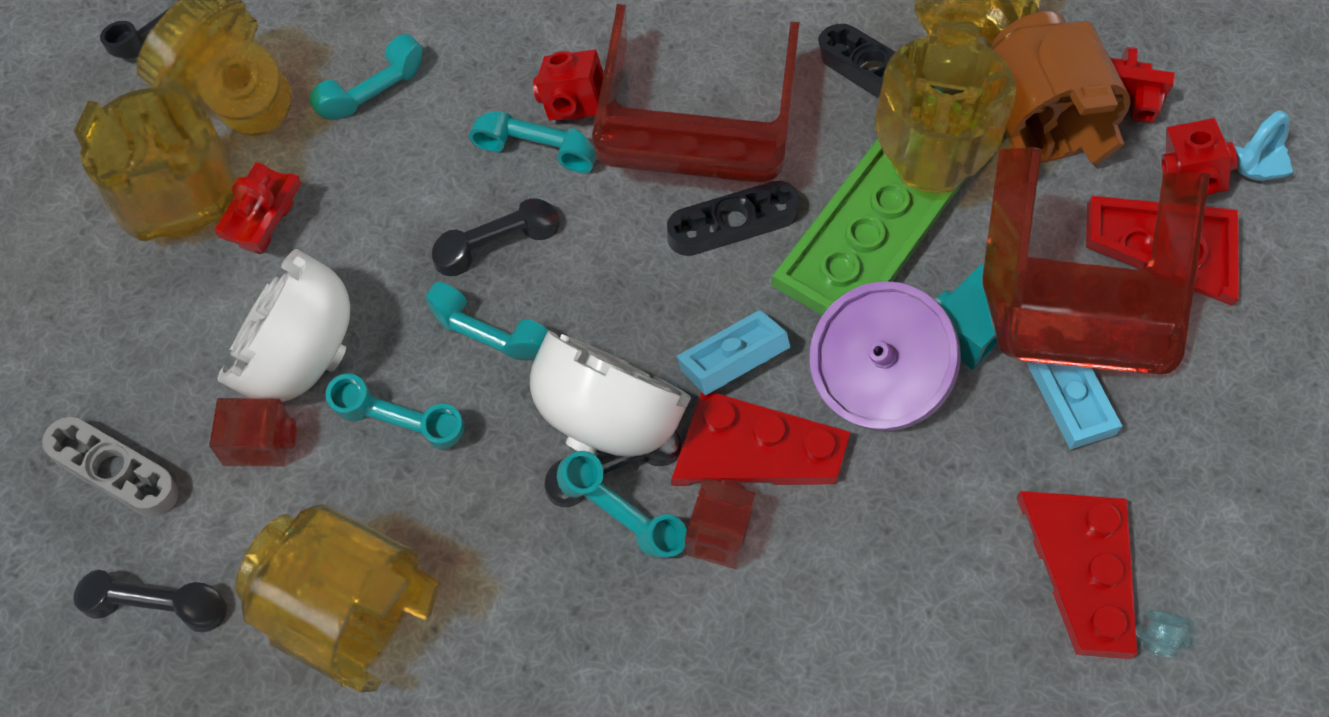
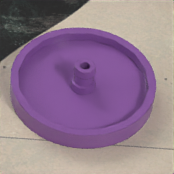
[810,281,961,431]

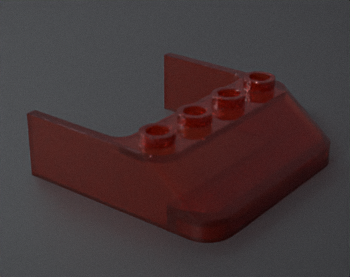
[592,4,800,183]
[982,147,1210,374]

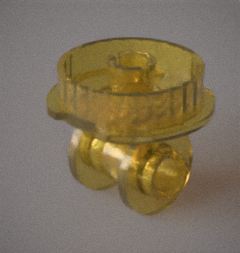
[136,0,292,136]

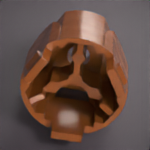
[985,11,1130,175]

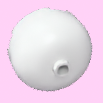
[218,249,350,403]
[530,331,691,457]

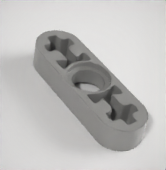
[42,417,179,517]

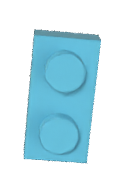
[676,310,790,395]
[1026,339,1122,450]

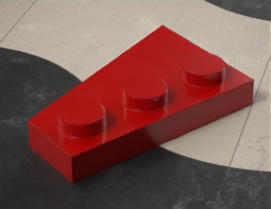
[1086,196,1239,306]
[671,392,850,486]
[1016,491,1137,659]

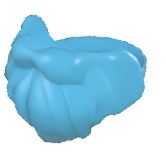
[1235,110,1293,181]

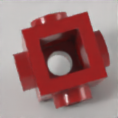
[533,49,608,121]
[1161,118,1237,200]

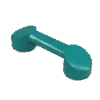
[308,34,422,120]
[468,111,597,174]
[425,282,549,361]
[325,374,465,450]
[557,451,688,559]

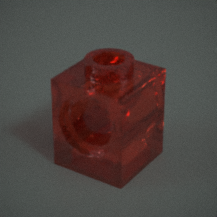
[209,398,297,467]
[685,478,755,569]

